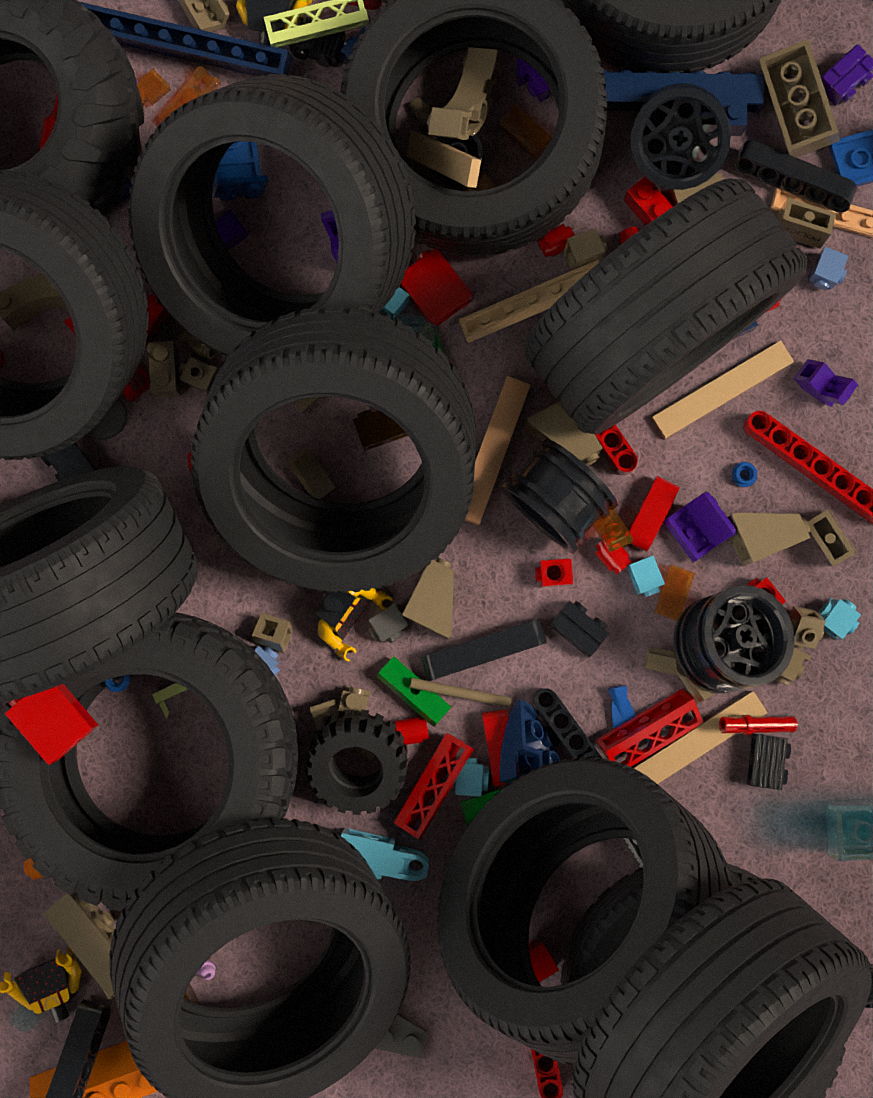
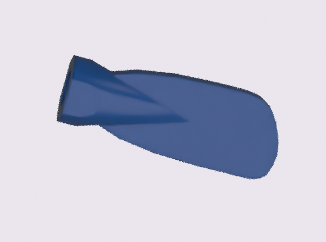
[608,685,641,746]

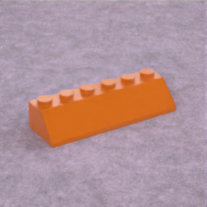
[29,1040,158,1098]

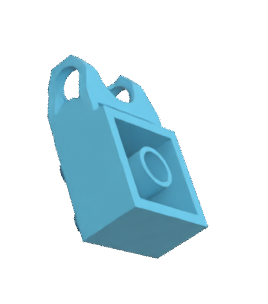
[341,828,429,881]

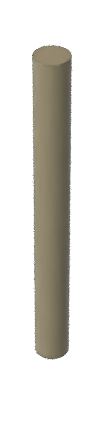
[409,678,511,707]

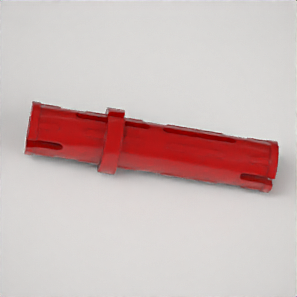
[719,715,797,735]

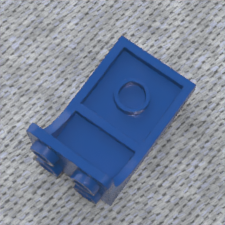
[828,130,873,187]
[213,141,269,201]

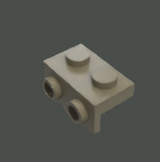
[178,0,229,32]

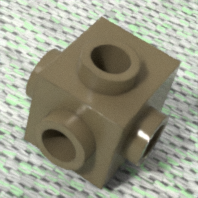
[790,606,826,649]

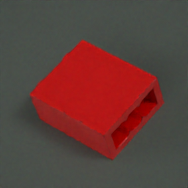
[399,248,473,330]
[5,683,99,765]

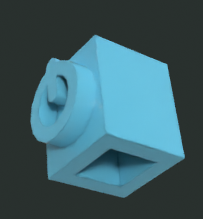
[818,598,861,640]
[452,758,489,796]

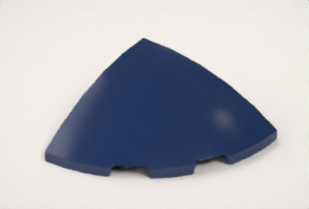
[500,699,561,785]

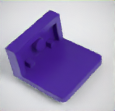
[663,491,737,563]

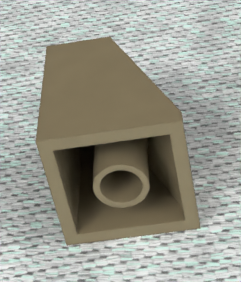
[524,402,602,467]
[728,513,810,566]
[402,558,454,639]

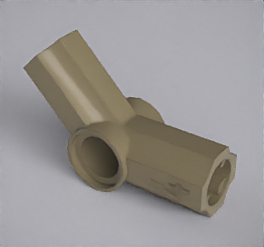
[644,647,714,704]

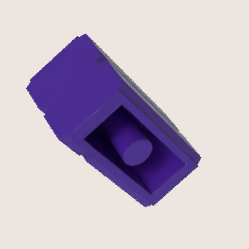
[821,44,873,106]

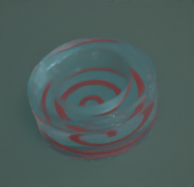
[12,1005,40,1032]

